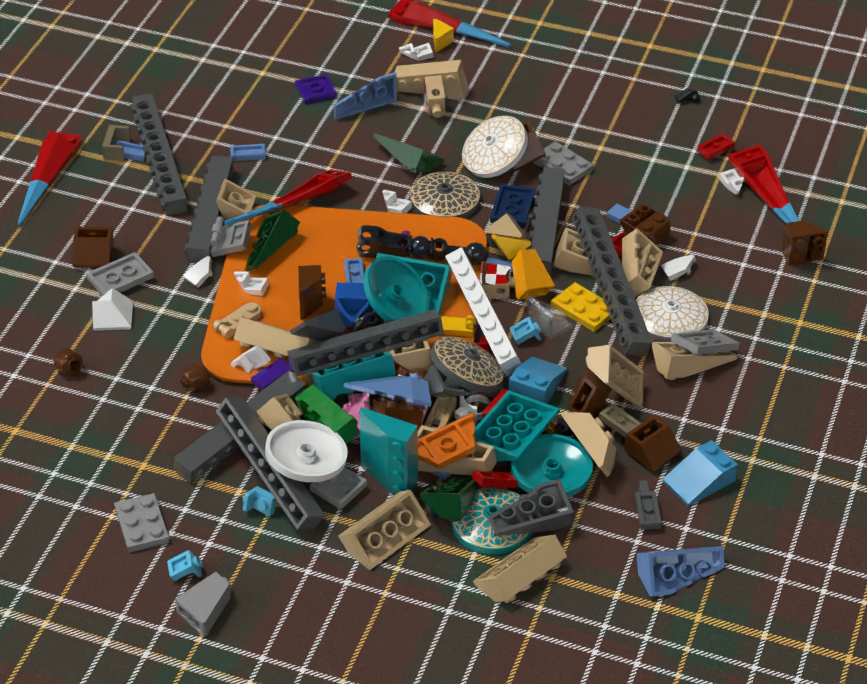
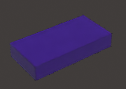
[251,358,293,390]

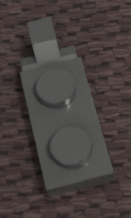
[635,480,662,530]

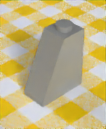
[175,572,231,637]

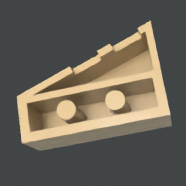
[622,229,663,297]

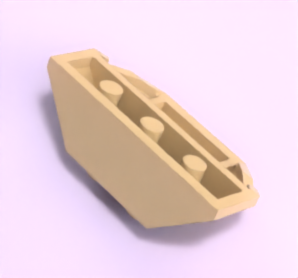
[561,412,617,477]

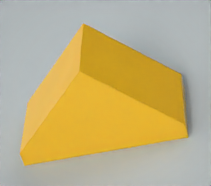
[433,19,454,52]
[491,234,531,261]

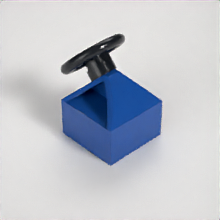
[335,282,382,332]

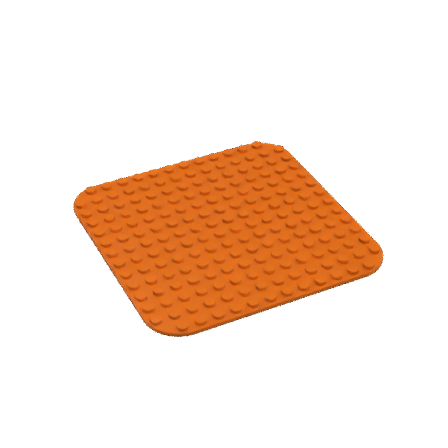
[201,205,487,398]

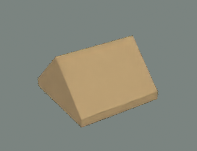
[216,179,256,221]
[485,213,526,239]

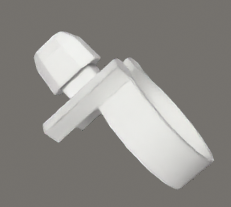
[454,394,491,423]

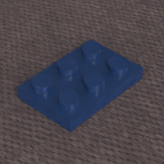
[490,184,535,228]

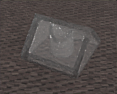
[527,296,573,339]

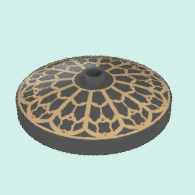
[409,172,480,219]
[430,336,504,392]

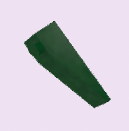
[420,475,479,522]

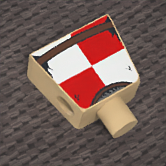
[424,75,445,118]
[480,262,515,299]

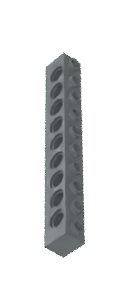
[130,93,188,216]
[573,206,652,356]

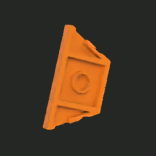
[418,413,476,469]

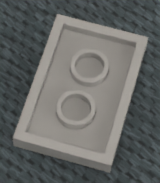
[533,141,594,186]
[87,252,154,296]
[671,329,740,356]
[114,493,169,553]

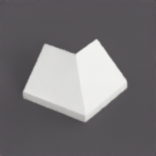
[92,288,133,331]

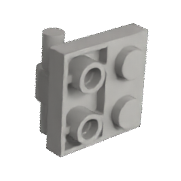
[210,216,252,257]
[309,467,367,509]

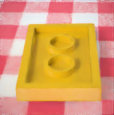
[551,282,611,332]

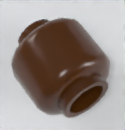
[54,348,83,376]
[180,363,210,392]

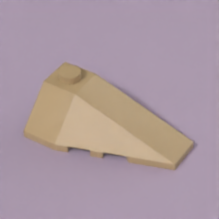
[553,227,622,275]
[389,340,433,371]
[652,342,737,380]
[257,394,302,430]

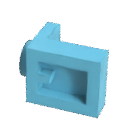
[509,317,542,345]
[243,486,276,516]
[167,550,203,581]

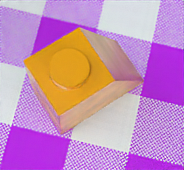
[512,249,555,300]

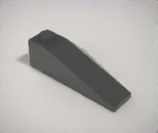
[290,309,347,341]
[423,364,504,398]
[488,479,574,536]

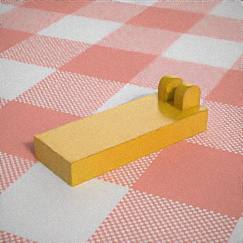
[441,315,474,337]

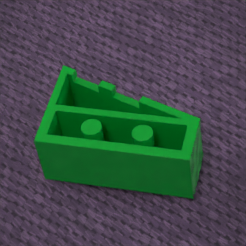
[295,384,360,444]

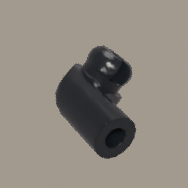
[675,88,701,103]

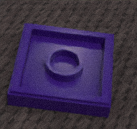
[295,74,337,104]

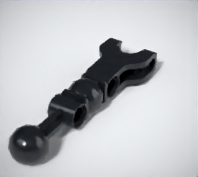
[356,225,487,265]

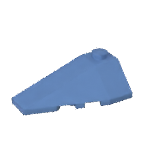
[334,72,397,120]
[343,373,431,407]
[636,546,725,596]

